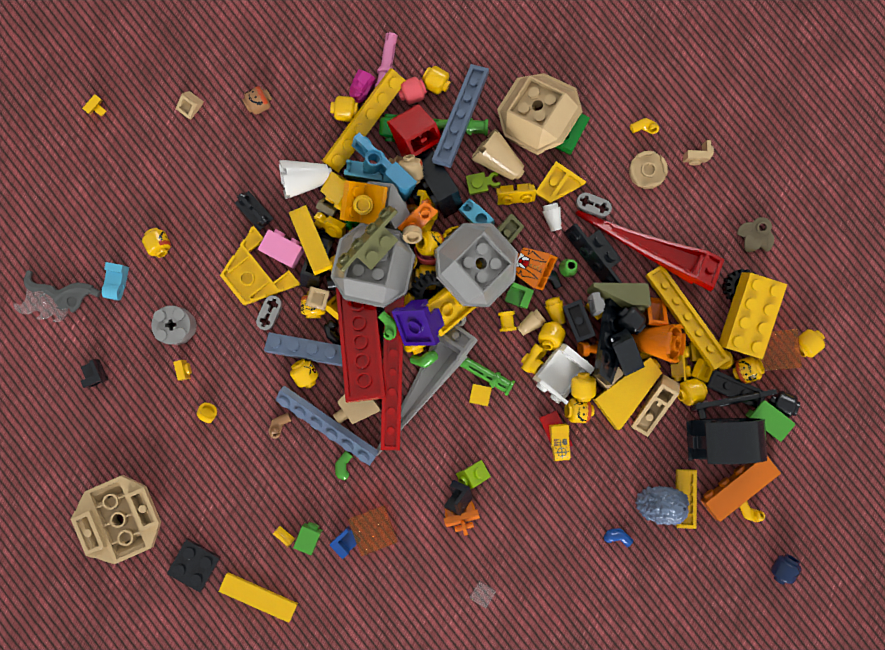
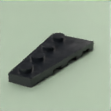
[594,298,623,385]

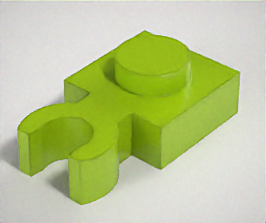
[466,172,500,196]

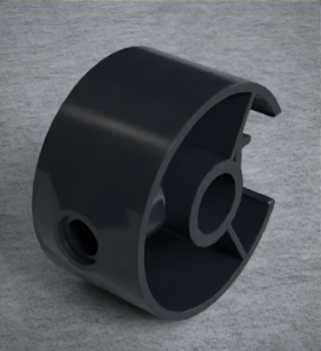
[686,418,767,464]

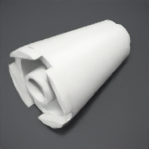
[279,160,332,199]

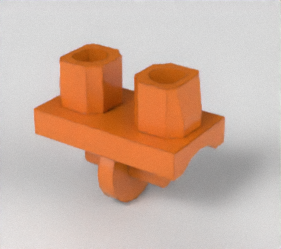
[443,501,480,536]

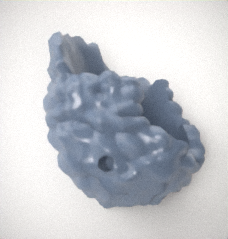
[635,486,690,525]

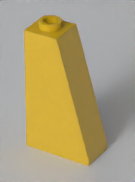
[592,357,662,430]

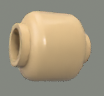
[398,155,424,184]

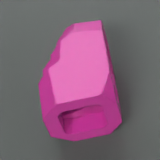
[349,69,376,104]

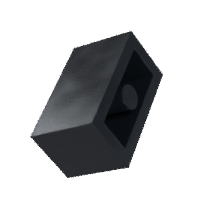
[563,299,596,343]

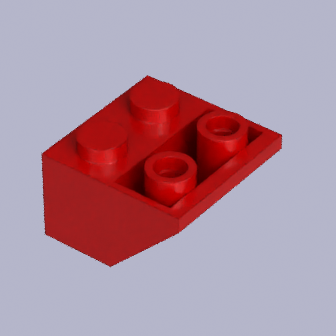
[387,104,441,157]

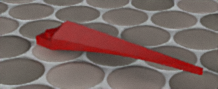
[575,211,725,292]

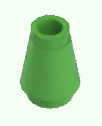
[559,259,578,277]

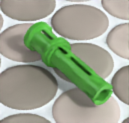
[432,118,488,136]
[460,357,515,396]

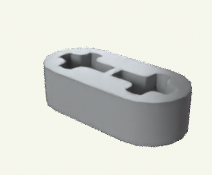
[576,193,612,218]
[256,295,283,331]

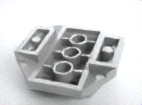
[331,223,416,308]
[434,223,518,307]

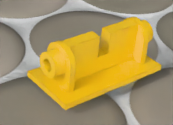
[496,183,536,205]
[671,346,692,381]

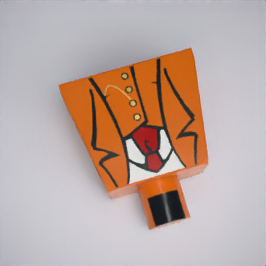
[516,248,558,291]

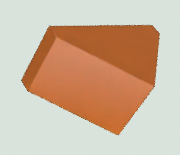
[644,297,669,327]

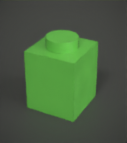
[293,522,323,555]

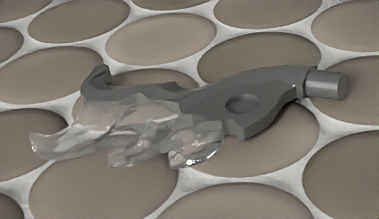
[13,270,102,322]

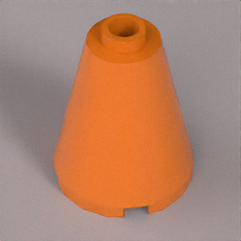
[631,324,686,363]

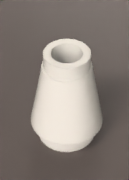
[542,203,562,232]

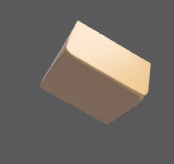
[175,91,204,120]

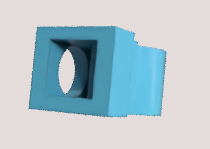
[458,198,495,225]
[102,262,129,301]

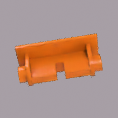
[397,199,438,232]

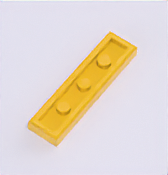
[289,205,333,275]
[218,572,298,623]

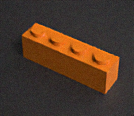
[700,456,781,522]

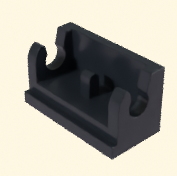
[610,328,645,376]

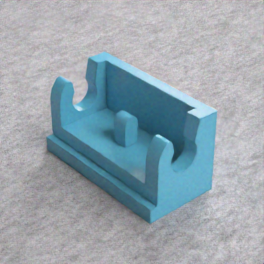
[344,159,383,182]

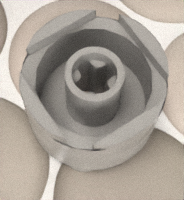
[151,306,197,345]

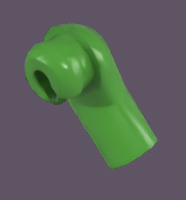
[378,311,397,340]
[410,350,438,368]
[335,451,353,480]

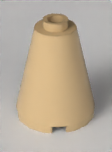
[471,129,525,180]

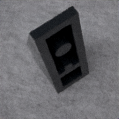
[300,229,335,289]

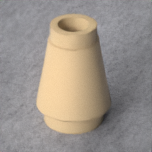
[517,309,546,336]

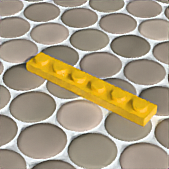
[322,68,406,173]
[645,266,730,371]

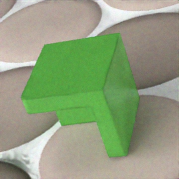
[505,282,534,309]

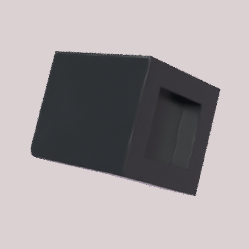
[80,359,108,388]
[444,480,473,516]

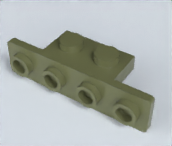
[336,206,398,272]

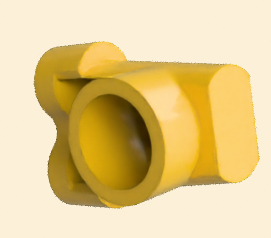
[521,343,548,375]

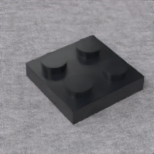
[167,538,221,593]

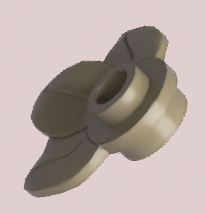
[737,217,774,252]

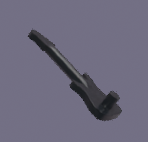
[690,389,778,420]

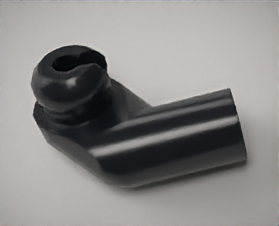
[548,270,562,290]
[324,320,341,345]

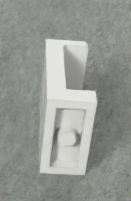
[532,343,594,405]

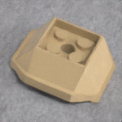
[497,73,583,155]
[71,475,161,564]

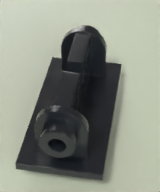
[235,191,274,231]

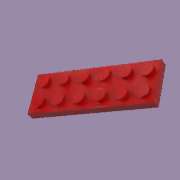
[336,287,386,403]

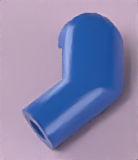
[604,528,634,547]

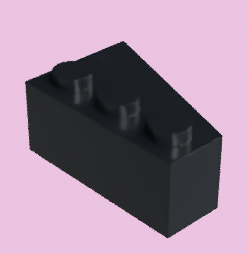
[415,148,463,219]

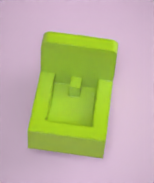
[456,460,491,489]

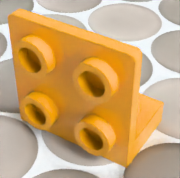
[340,180,388,224]

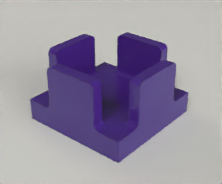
[392,299,444,346]

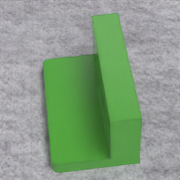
[746,400,795,442]

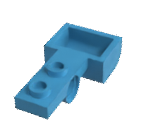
[352,132,417,202]

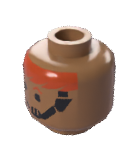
[242,86,272,115]

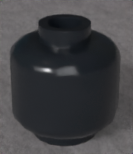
[617,306,647,335]
[769,390,800,418]

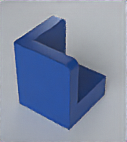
[329,526,361,559]

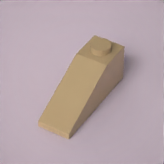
[631,374,680,437]

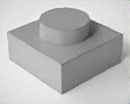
[587,292,605,317]

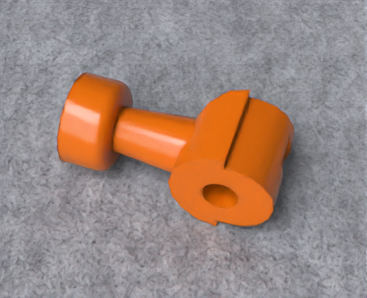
[577,341,598,357]

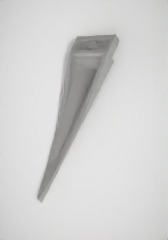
[377,324,478,456]

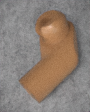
[269,412,292,439]

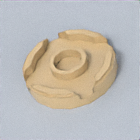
[629,151,668,189]

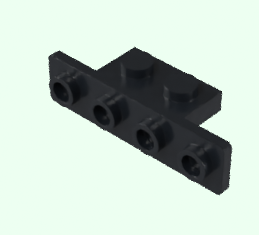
[564,223,622,283]

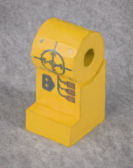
[549,423,570,461]

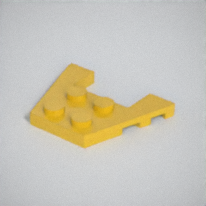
[220,226,300,305]

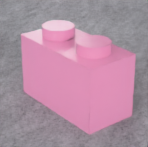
[258,229,304,270]

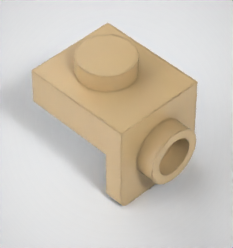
[683,140,714,165]

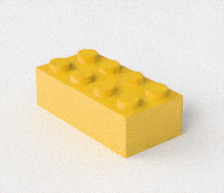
[719,272,787,359]

